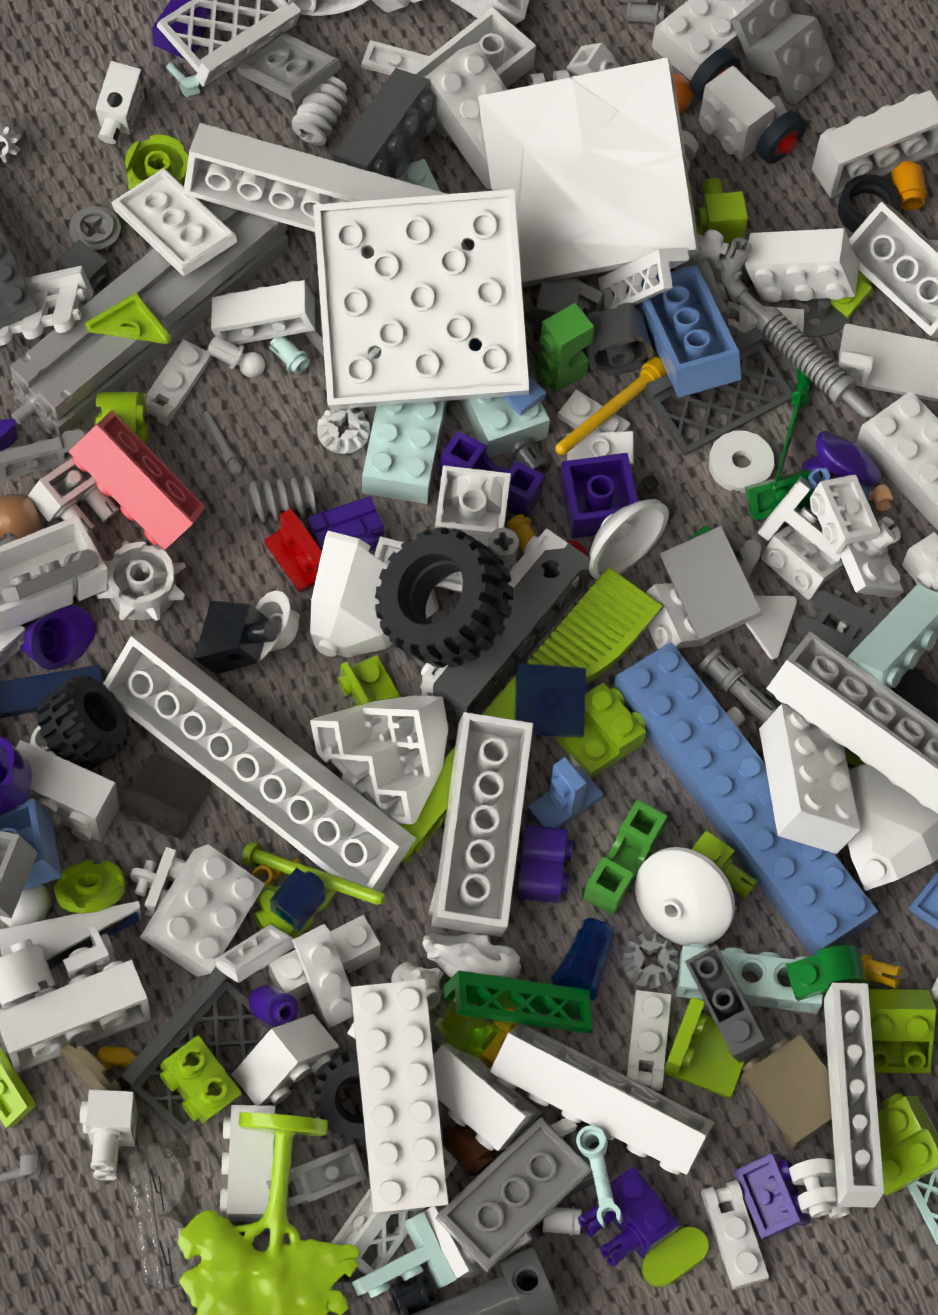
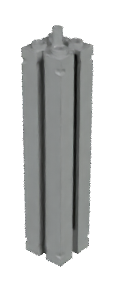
[10,202,288,437]

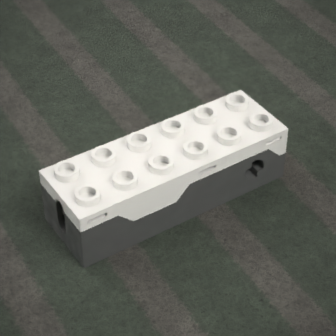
[420,528,590,728]

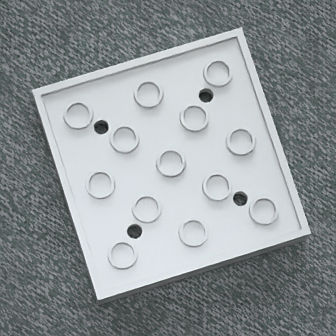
[313,189,530,409]

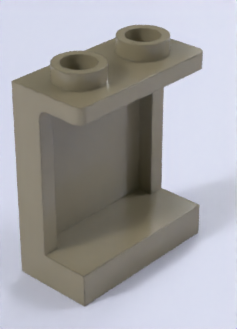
[739,1034,832,1152]

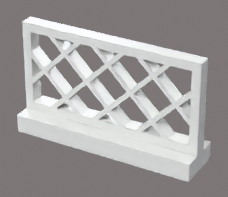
[157,0,301,87]

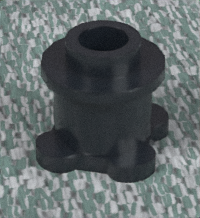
[388,1275,435,1315]

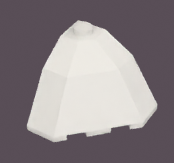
[310,531,439,658]
[310,695,448,824]
[847,763,938,891]

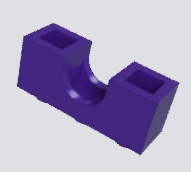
[439,431,545,518]

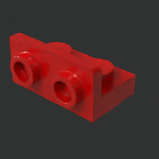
[264,508,322,592]

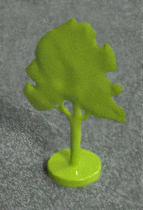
[178,1112,360,1315]

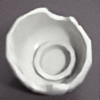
[0,884,53,927]

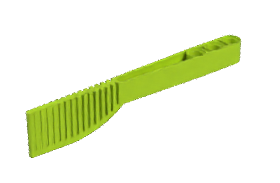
[397,567,663,864]

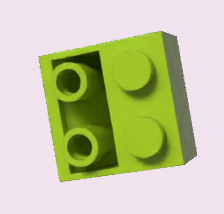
[868,989,936,1074]

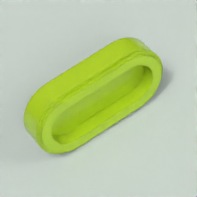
[642,1227,709,1287]

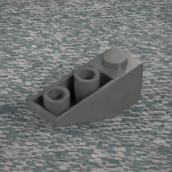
[685,945,772,1063]

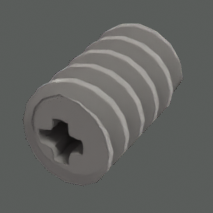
[246,476,316,524]

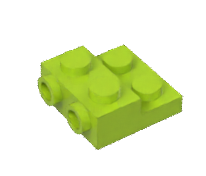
[547,682,647,778]
[878,1093,938,1195]

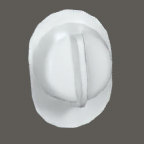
[255,590,300,661]

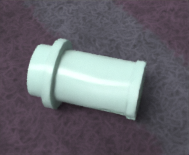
[269,336,310,374]

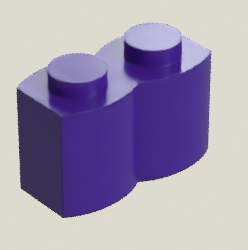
[517,824,573,903]

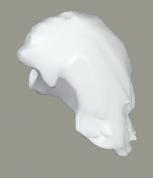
[422,932,521,979]

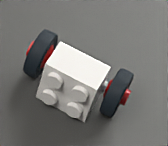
[690,48,807,164]

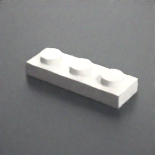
[292,924,353,1029]

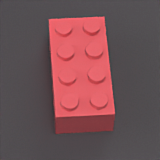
[68,410,206,550]

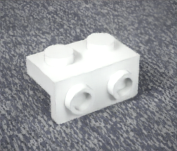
[646,583,711,649]

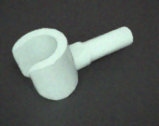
[166,63,200,97]

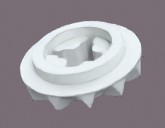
[317,408,370,454]

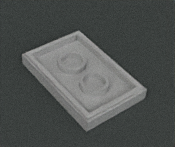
[236,32,342,103]
[660,526,763,643]

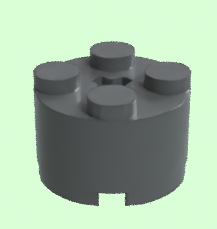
[585,303,653,376]

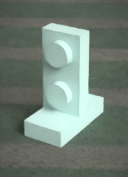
[351,1212,457,1298]

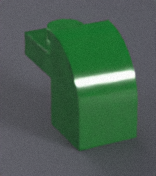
[785,945,871,1001]

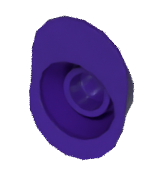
[19,605,95,670]

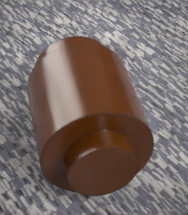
[444,1123,497,1176]

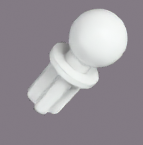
[207,336,265,377]

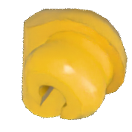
[96,1046,137,1072]

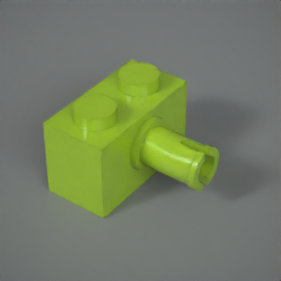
[696,178,748,253]

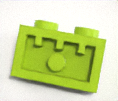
[337,655,400,707]

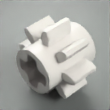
[0,123,22,163]

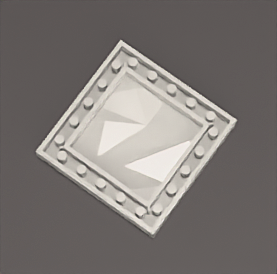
[478,57,700,287]

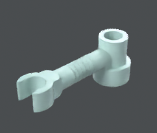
[576,1125,623,1228]

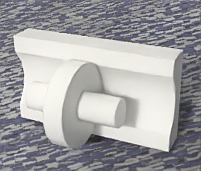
[130,847,186,917]

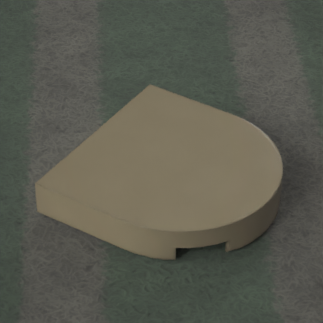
[60,1040,121,1091]

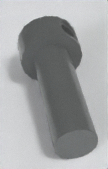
[411,1247,561,1315]

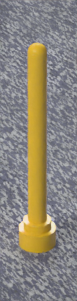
[555,357,667,455]

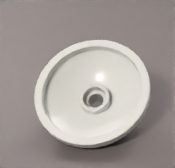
[588,499,669,580]
[635,847,735,946]

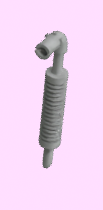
[719,238,877,417]

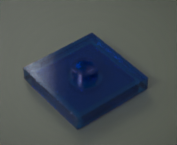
[514,663,586,738]

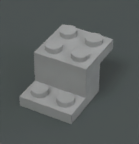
[731,0,837,104]

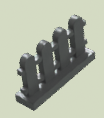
[759,589,892,700]

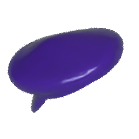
[802,431,881,486]

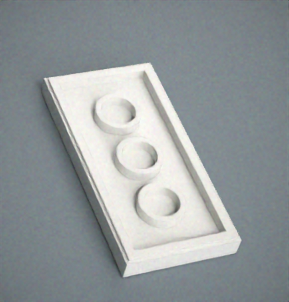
[111,168,238,277]

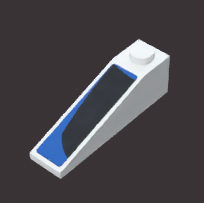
[0,901,142,970]

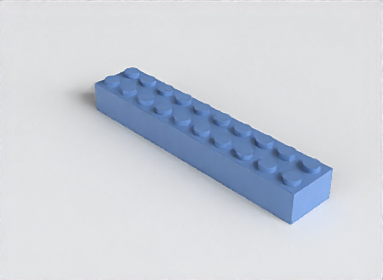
[614,642,878,956]

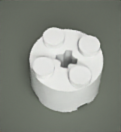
[0,939,56,1007]

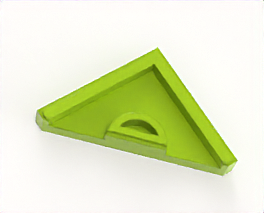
[85,292,171,344]

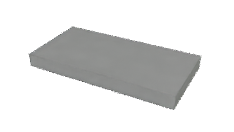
[435,1117,592,1272]

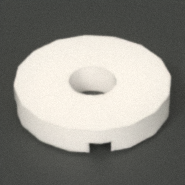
[709,431,775,493]

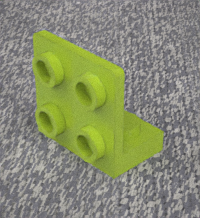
[664,997,745,1099]

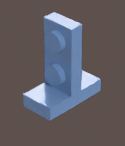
[527,757,603,828]

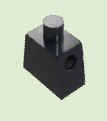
[194,601,277,674]

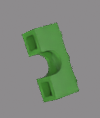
[536,303,594,393]
[583,800,667,916]

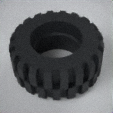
[375,527,514,668]

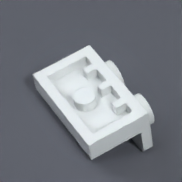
[810,475,881,554]
[761,525,844,600]
[63,925,116,981]

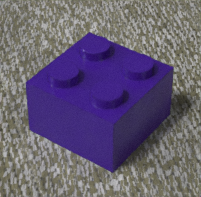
[559,453,638,539]

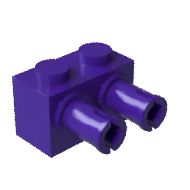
[577,1166,680,1267]

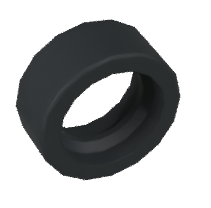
[838,174,900,233]

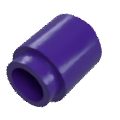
[249,985,298,1027]

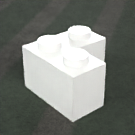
[231,1014,339,1106]

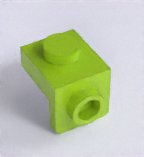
[829,270,875,320]

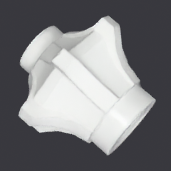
[391,962,444,1010]

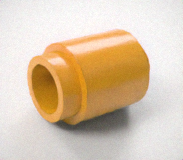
[891,161,927,210]

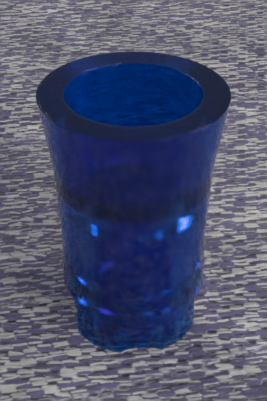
[551,918,615,1001]

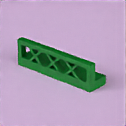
[444,970,593,1033]

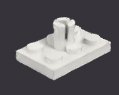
[839,517,904,598]

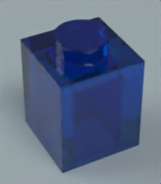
[270,867,325,932]

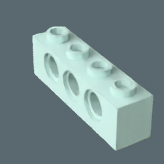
[676,943,823,1014]

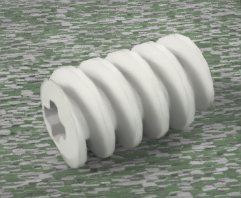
[292,75,347,146]

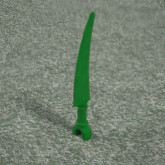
[772,367,813,491]

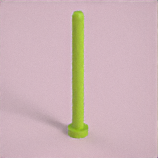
[242,841,386,905]

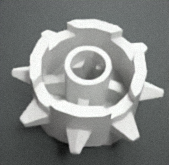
[96,541,186,621]

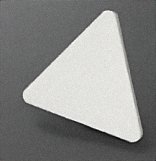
[745,596,797,660]

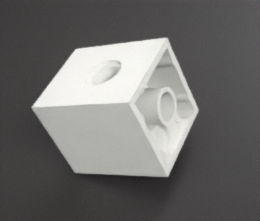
[435,465,511,547]

